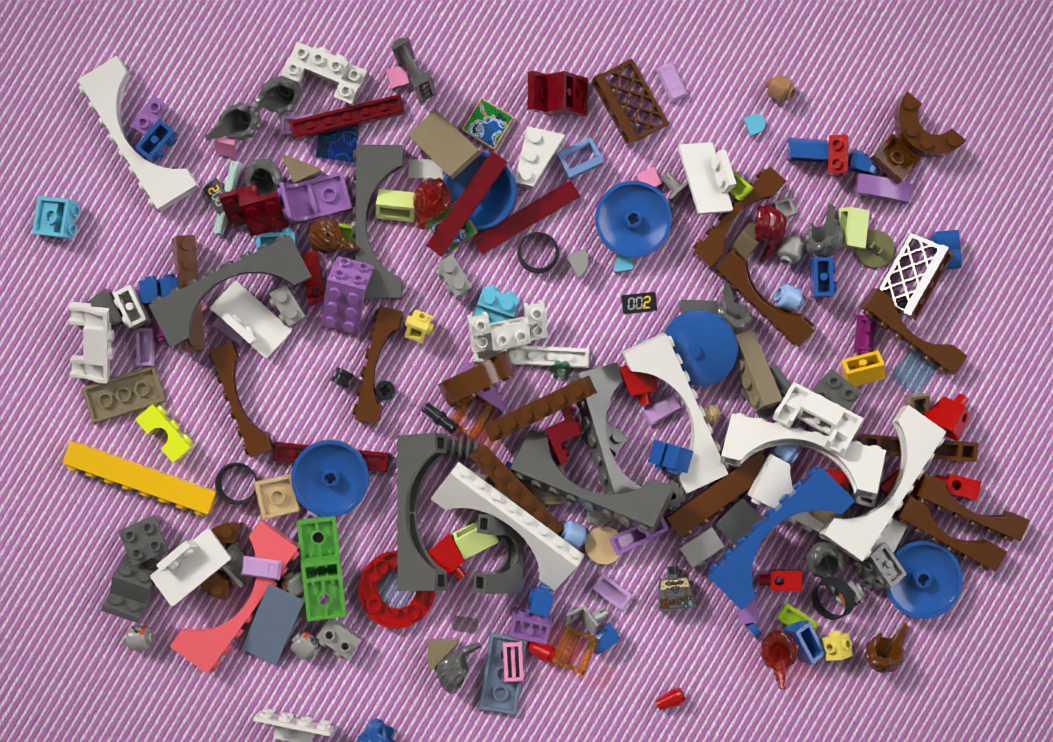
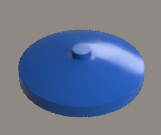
[442,152,517,229]
[595,181,672,258]
[664,309,739,386]
[291,439,369,517]
[885,540,963,619]

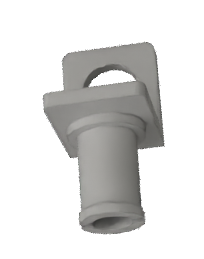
[661,171,691,202]
[563,605,609,636]

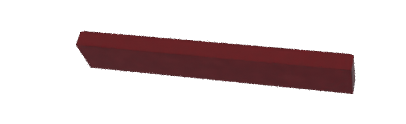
[289,94,405,141]
[426,151,509,257]
[473,180,580,255]
[273,442,390,472]

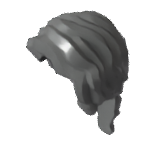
[249,76,301,115]
[205,102,261,141]
[245,159,282,196]
[804,204,843,257]
[716,281,752,334]
[806,542,845,595]
[436,642,481,694]

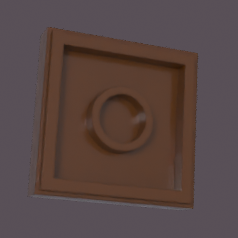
[870,134,921,184]

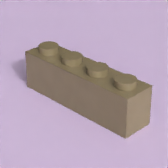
[735,331,783,412]

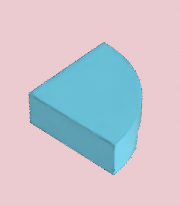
[614,256,633,273]

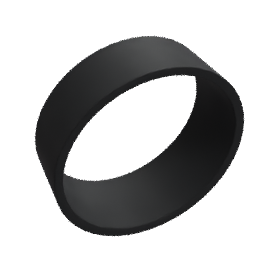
[517,232,559,273]
[215,462,258,505]
[812,577,855,620]

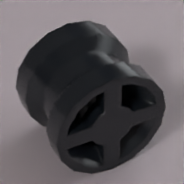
[331,367,354,388]
[375,381,396,400]

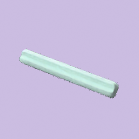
[213,161,242,235]

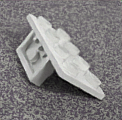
[678,142,736,215]
[210,281,292,358]
[150,528,231,606]
[253,708,335,742]

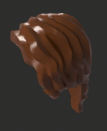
[307,217,360,254]
[864,623,909,673]

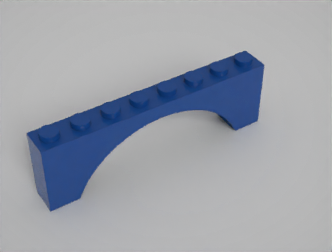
[708,465,855,610]

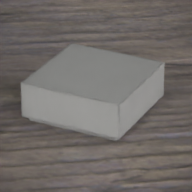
[772,196,797,218]

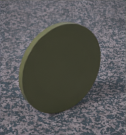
[856,230,894,268]

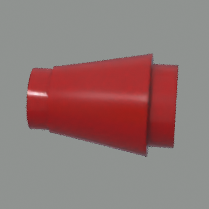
[527,641,558,664]
[656,687,686,710]

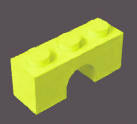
[135,404,194,463]

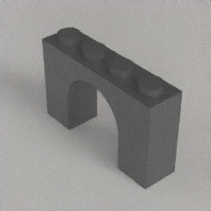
[473,513,525,594]

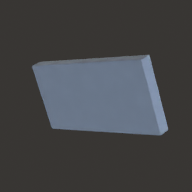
[241,584,305,665]
[478,632,528,715]

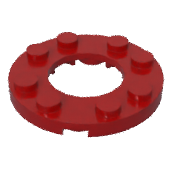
[358,551,436,628]

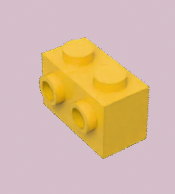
[841,350,885,387]

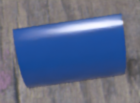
[787,137,829,163]
[783,621,826,665]

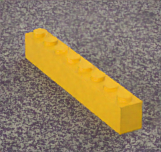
[62,441,218,516]

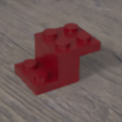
[527,71,588,116]
[219,184,288,237]
[544,405,583,465]

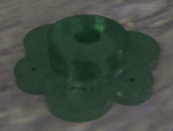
[549,361,572,380]

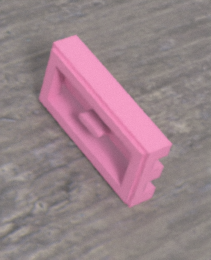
[503,641,524,682]

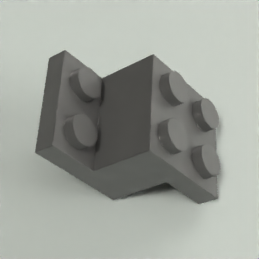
[101,553,160,623]

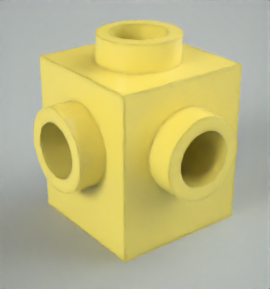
[405,309,434,344]
[822,630,853,661]

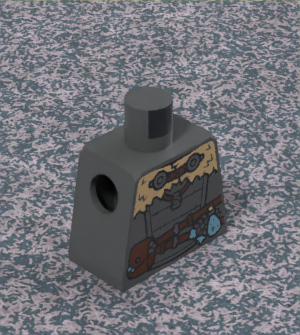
[657,565,696,611]

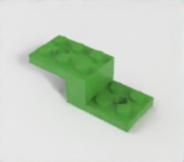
[297,516,346,621]

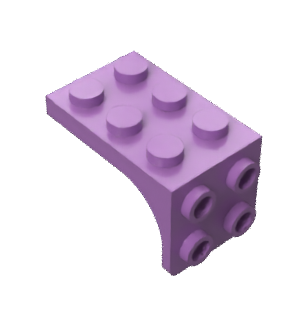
[277,171,353,225]
[321,257,374,335]

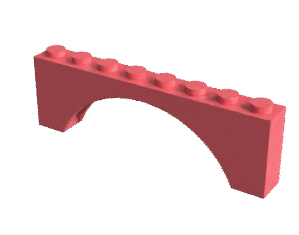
[170,520,300,674]

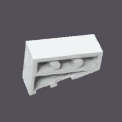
[515,126,565,190]

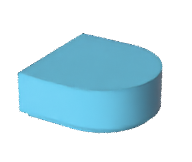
[743,114,766,137]

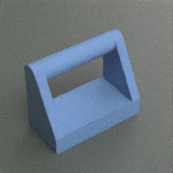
[556,137,604,180]

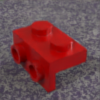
[827,134,849,177]

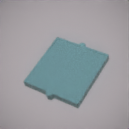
[891,350,936,394]
[378,572,412,607]

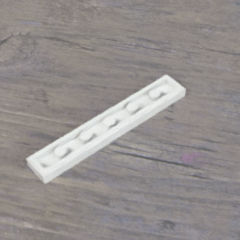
[474,346,590,368]

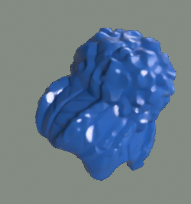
[356,718,396,742]

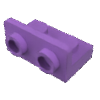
[131,95,169,136]
[509,607,553,645]

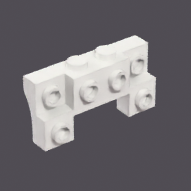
[281,42,368,106]
[467,300,548,353]
[69,302,114,383]
[773,382,864,456]

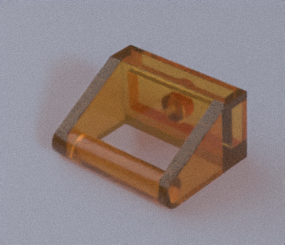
[451,396,495,439]
[552,625,599,675]

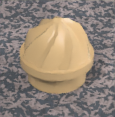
[703,405,721,424]

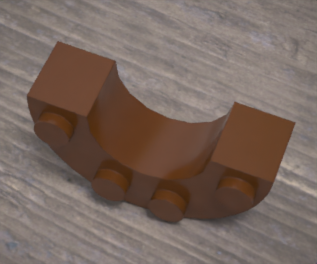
[894,91,967,158]
[437,351,515,407]
[201,522,243,600]

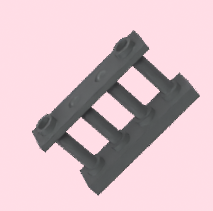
[391,37,436,103]

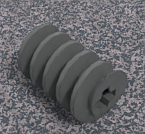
[444,433,479,463]

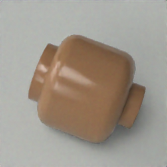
[766,74,796,103]

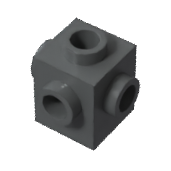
[666,481,686,510]

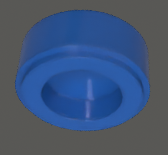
[744,623,762,639]

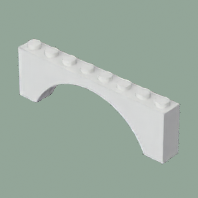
[78,56,200,212]
[622,333,729,494]
[819,405,946,561]
[720,413,886,500]
[747,454,908,553]
[431,462,584,591]

